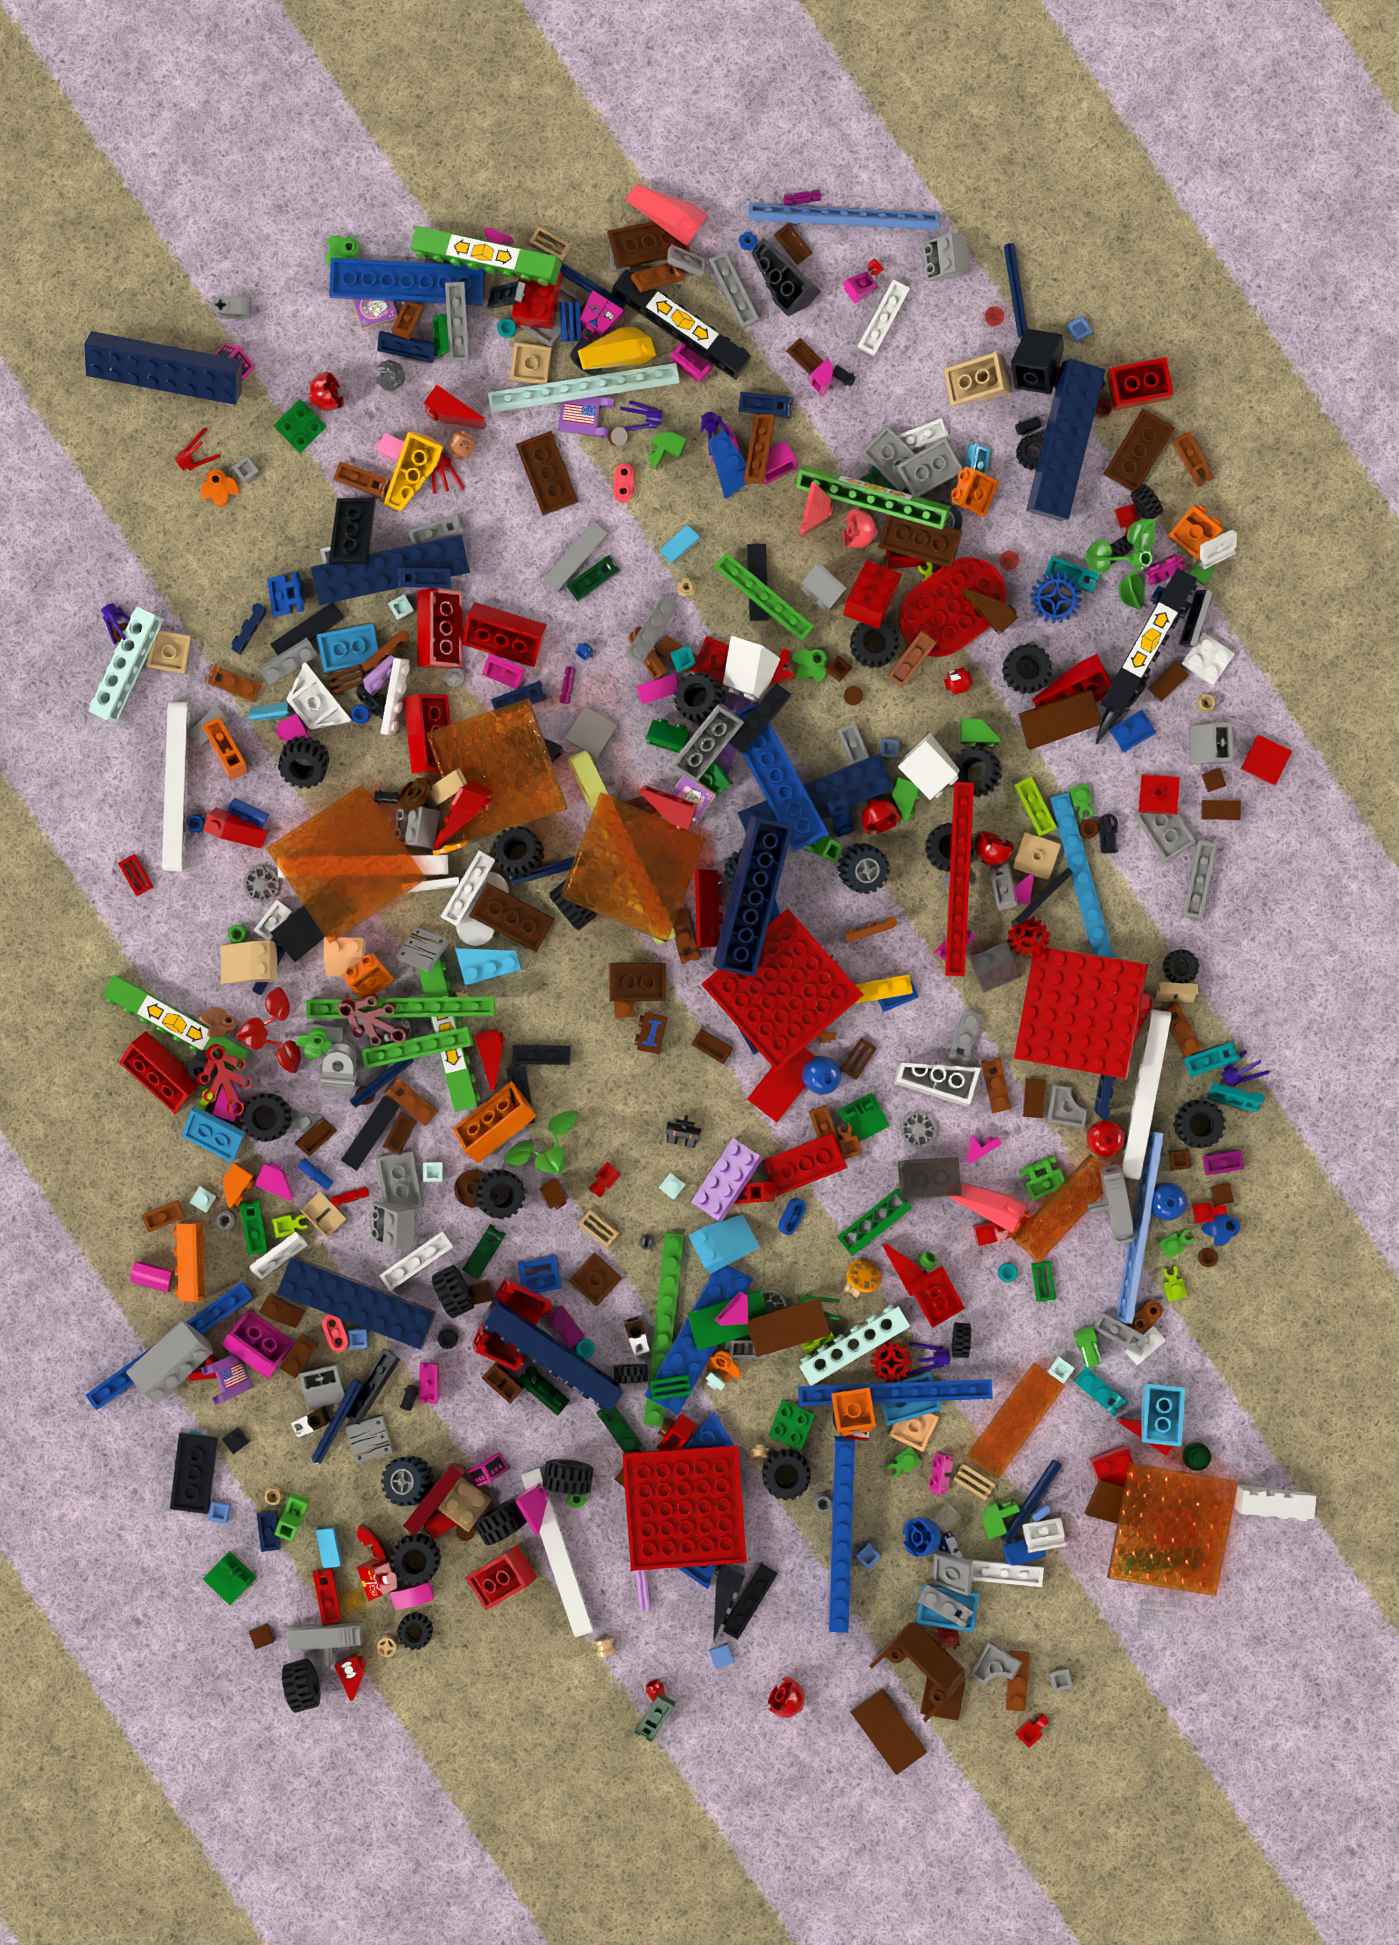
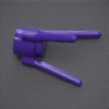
[619,401,662,431]
[700,412,733,456]
[101,603,142,645]
[1221,1050,1270,1086]
[906,1342,950,1376]

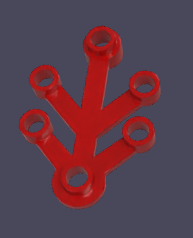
[197,1043,252,1116]

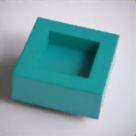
[670,645,695,672]

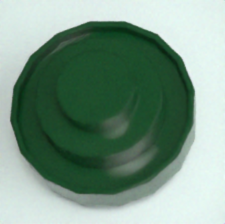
[1182,1442,1211,1471]

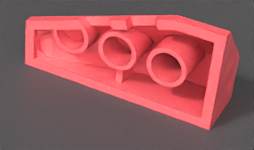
[799,482,834,535]

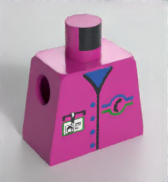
[581,291,624,340]

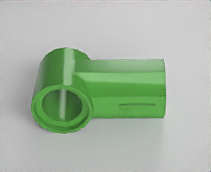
[1073,1326,1102,1367]

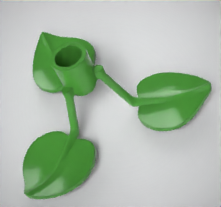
[1085,519,1155,609]
[504,1111,578,1174]

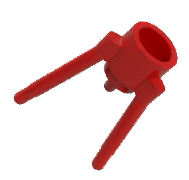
[174,427,220,471]
[431,453,464,494]

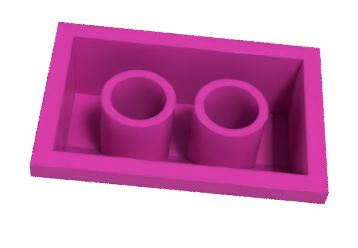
[222,1309,295,1379]

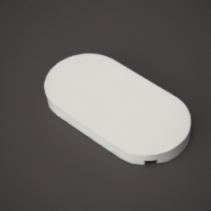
[456,872,509,946]

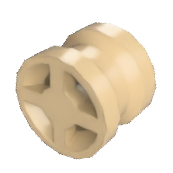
[843,1277,862,1298]
[377,1635,398,1657]
[594,1636,616,1657]

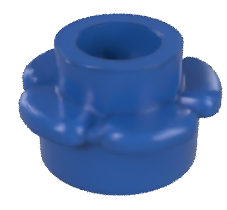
[739,232,757,250]
[575,643,593,660]
[187,814,206,833]

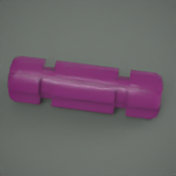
[783,189,821,205]
[559,666,576,704]

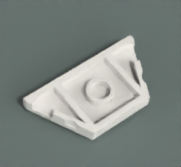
[286,662,352,730]

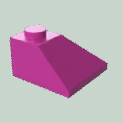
[516,1483,549,1535]

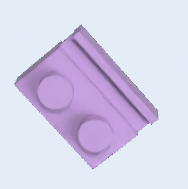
[363,655,394,697]

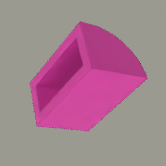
[809,358,833,397]
[764,441,798,485]
[131,1261,175,1293]

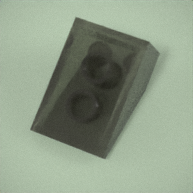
[897,1157,962,1201]

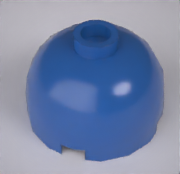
[802,1056,841,1095]
[1151,1182,1187,1221]
[903,1517,941,1557]

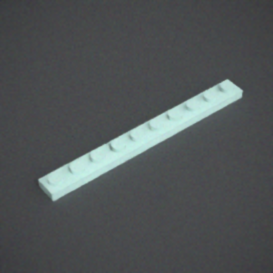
[488,363,679,413]

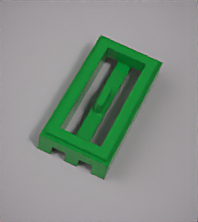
[432,314,449,357]
[1031,1261,1056,1302]
[650,1374,691,1401]

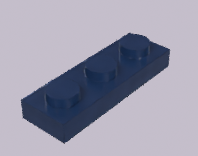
[377,331,436,363]

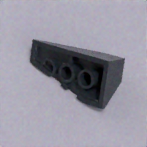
[751,238,821,317]

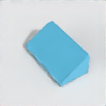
[964,444,991,474]
[659,525,700,564]
[249,702,290,722]
[316,1526,342,1568]

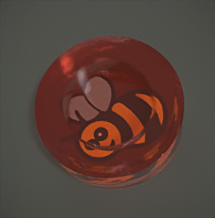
[984,306,1004,327]
[999,551,1019,571]

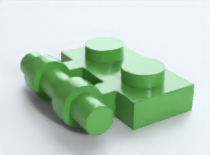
[1019,1156,1068,1201]

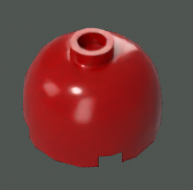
[308,371,344,411]
[862,799,901,835]
[975,831,1015,866]
[1087,1119,1125,1158]
[768,1677,805,1718]

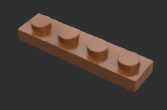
[744,414,775,484]

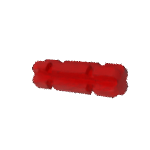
[331,1187,369,1206]

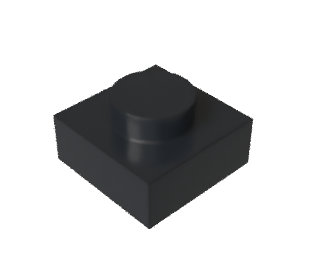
[222,1427,249,1454]

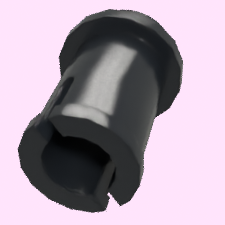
[832,365,857,387]
[1015,417,1041,436]
[374,789,398,805]
[400,1385,419,1411]

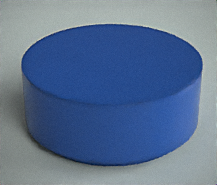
[351,705,370,724]

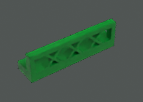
[837,1189,912,1256]

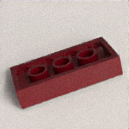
[403,1463,466,1536]

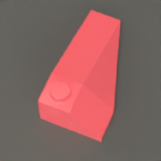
[625,184,709,246]
[945,1180,1029,1233]

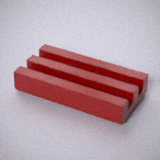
[118,854,154,897]

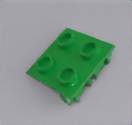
[273,399,327,453]
[838,1092,889,1142]
[768,1400,815,1451]
[203,1551,257,1605]

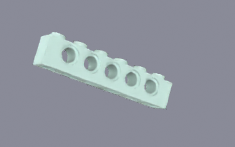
[88,607,164,723]
[799,1304,910,1386]

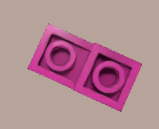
[636,674,678,704]
[389,1581,435,1610]

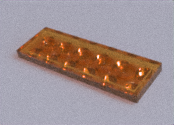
[1012,1154,1104,1263]
[966,1362,1066,1479]

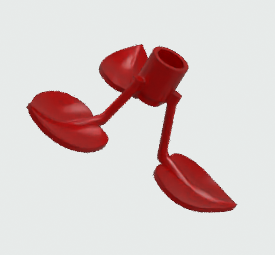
[236,987,301,1074]

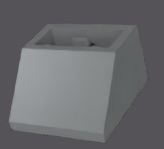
[922,233,970,281]
[1189,723,1233,765]
[393,805,440,849]
[370,1202,415,1250]
[299,1362,346,1409]

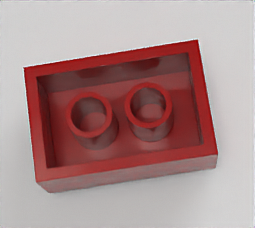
[511,270,562,329]
[1106,357,1174,411]
[843,560,902,629]

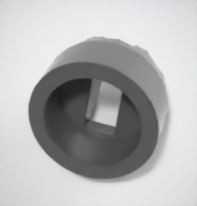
[639,1234,654,1250]

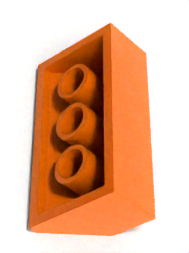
[453,1081,537,1163]
[174,1221,205,1302]

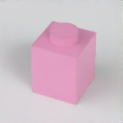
[376,433,404,463]

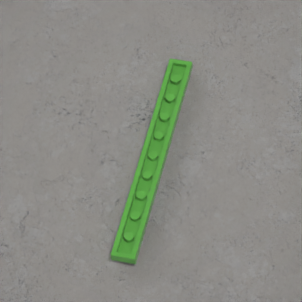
[306,996,496,1019]
[644,1232,684,1426]

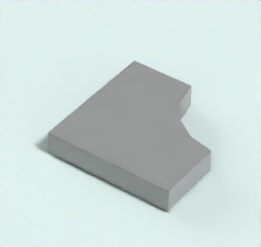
[1046,1084,1088,1128]
[969,1642,1023,1686]

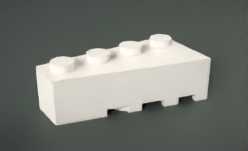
[893,1063,981,1107]
[1234,1484,1317,1521]

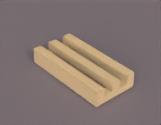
[529,226,571,262]
[578,1209,619,1248]
[953,1463,996,1501]

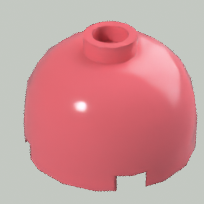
[843,509,877,548]

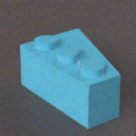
[455,948,522,986]

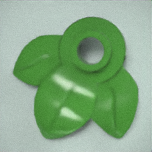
[326,236,360,265]
[791,649,827,683]
[296,1027,333,1060]

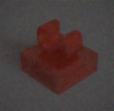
[938,1628,960,1650]

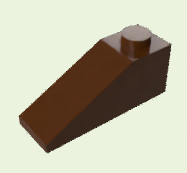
[960,589,1018,635]

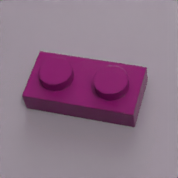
[1202,1150,1244,1176]
[547,1306,585,1348]

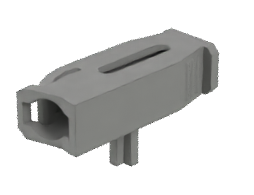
[1087,1164,1135,1244]
[288,1621,364,1666]

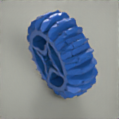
[1030,571,1082,624]

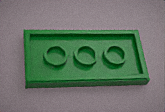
[687,1290,767,1351]

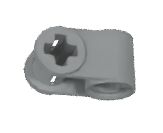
[212,296,250,320]

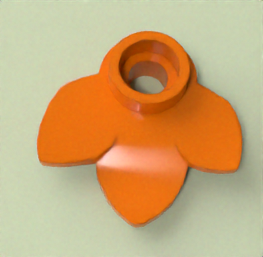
[200,469,239,508]
[707,1351,741,1382]

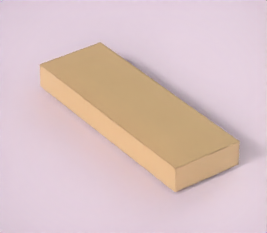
[425,768,468,809]

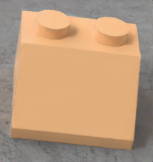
[324,937,365,976]

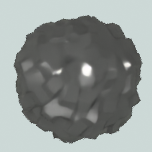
[375,360,405,391]

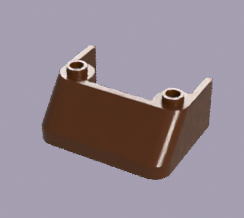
[869,1622,965,1723]

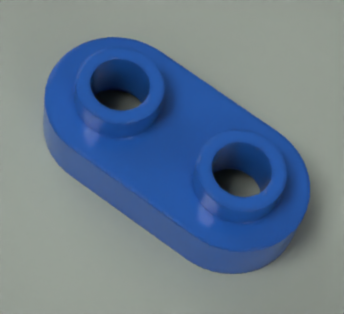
[778,1197,806,1235]

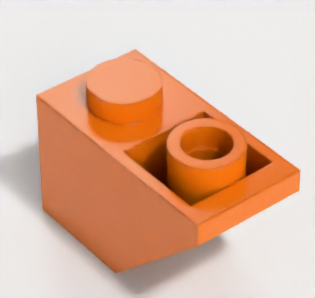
[223,1162,256,1208]

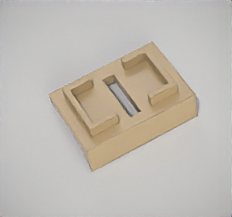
[1155,982,1199,1003]
[300,1191,347,1238]

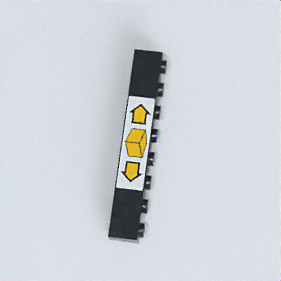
[612,269,751,380]
[1100,568,1198,715]

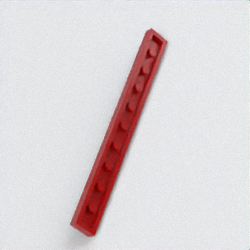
[945,782,974,976]

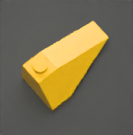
[578,327,656,370]
[384,431,444,511]

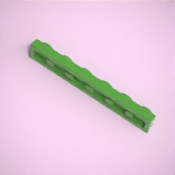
[714,552,814,642]
[361,1026,474,1069]

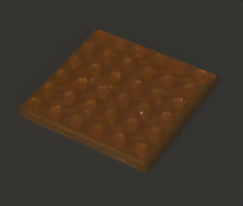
[426,698,568,841]
[266,785,426,943]
[560,792,706,942]
[1107,1462,1238,1596]

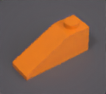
[202,717,247,781]

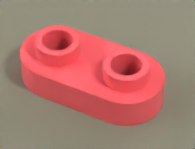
[614,463,634,503]
[322,1314,349,1352]

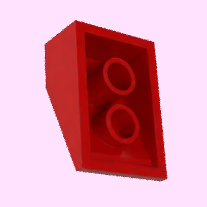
[424,384,487,429]
[1089,1445,1142,1490]
[465,1545,537,1610]

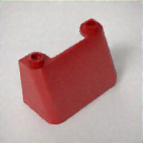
[472,1277,552,1371]

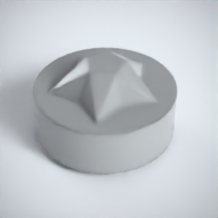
[445,668,465,688]

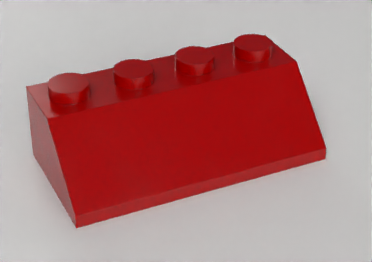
[417,588,462,668]
[462,602,547,667]
[403,694,456,774]
[695,869,723,948]
[119,1031,201,1114]

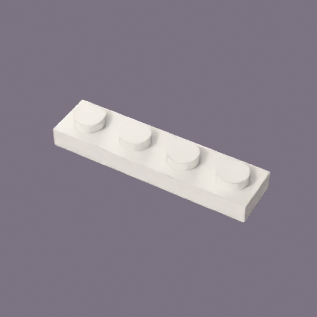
[857,280,910,357]
[381,658,410,735]
[441,851,495,927]
[379,1231,454,1291]
[967,1559,1044,1587]

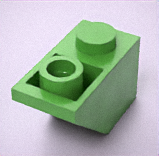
[960,718,1000,748]
[891,778,922,823]

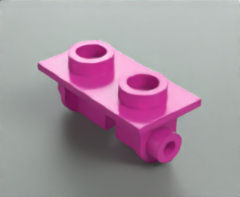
[1143,555,1185,585]
[929,1452,953,1495]

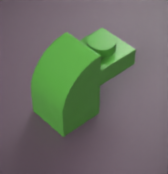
[648,432,687,470]
[804,837,844,863]
[274,1492,310,1542]
[982,1500,1020,1539]

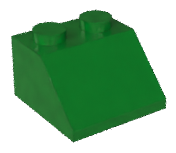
[646,718,689,753]

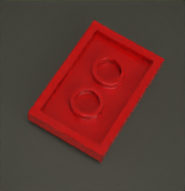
[909,1266,965,1328]

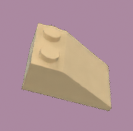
[944,352,1011,406]
[221,940,278,984]

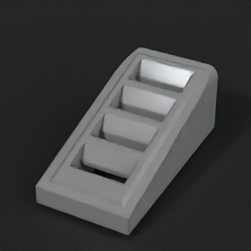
[725,1338,766,1359]

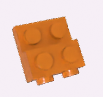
[950,467,999,518]
[1168,504,1223,559]
[342,953,395,999]
[831,1388,876,1436]

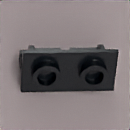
[356,684,387,719]

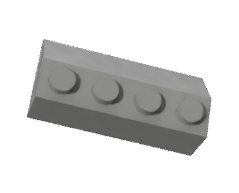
[670,704,744,782]
[126,1320,213,1404]

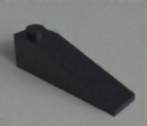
[713,1564,745,1644]

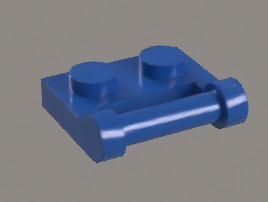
[517,1254,562,1296]

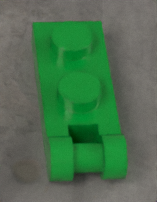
[240,1199,268,1255]

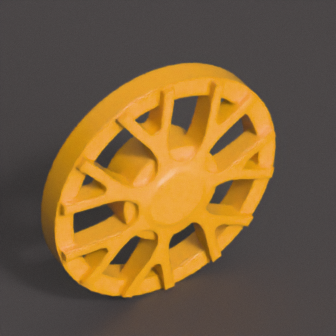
[432,840,468,855]
[846,1260,882,1293]

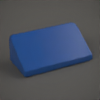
[227,798,269,828]
[1003,1539,1046,1566]

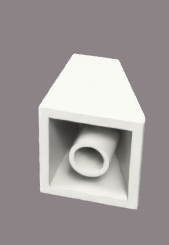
[723,636,780,701]
[898,733,960,800]

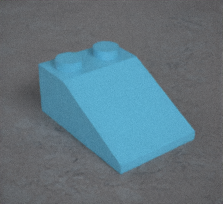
[688,1214,760,1274]
[1141,1384,1185,1447]

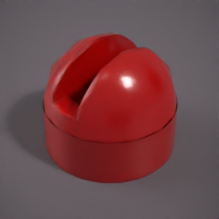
[867,258,884,275]

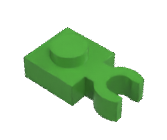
[1068,784,1093,819]
[1158,1229,1195,1259]
[886,1446,922,1479]

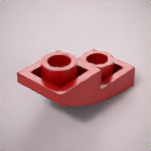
[423,1512,458,1541]
[356,1524,388,1561]

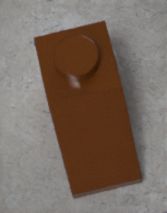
[259,1293,305,1328]

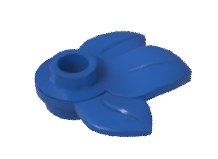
[1201,1213,1240,1246]

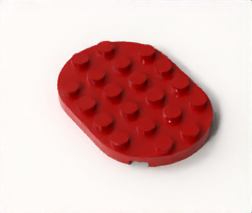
[899,557,1006,657]

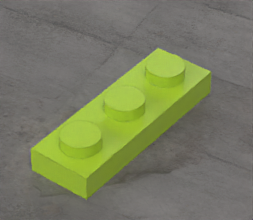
[1014,776,1057,837]

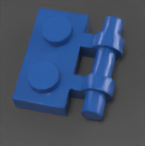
[267,573,305,617]

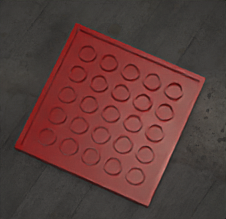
[701,908,864,1071]
[1014,947,1148,1079]
[622,1445,747,1571]

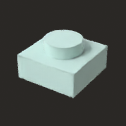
[388,594,414,621]
[423,1162,443,1182]
[659,1172,686,1200]
[190,1186,217,1213]
[1047,1356,1075,1384]
[706,1371,726,1390]

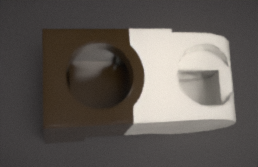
[624,1315,650,1356]
[291,1406,331,1437]

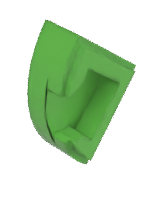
[1189,566,1215,585]

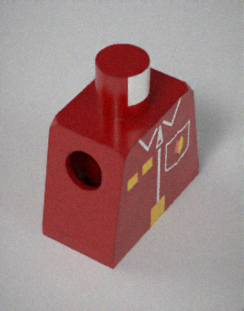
[357,1559,397,1601]

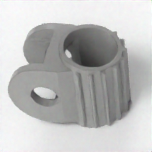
[320,1042,360,1093]

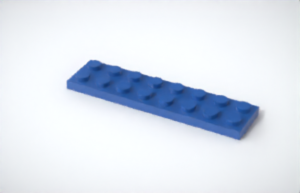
[329,258,484,306]
[735,701,829,853]
[644,1265,753,1415]

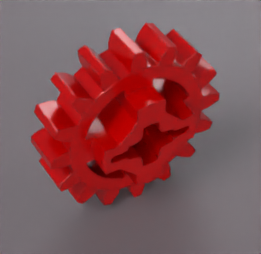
[1008,917,1050,958]
[870,1340,912,1383]

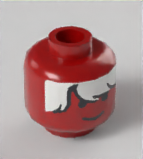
[944,667,973,695]

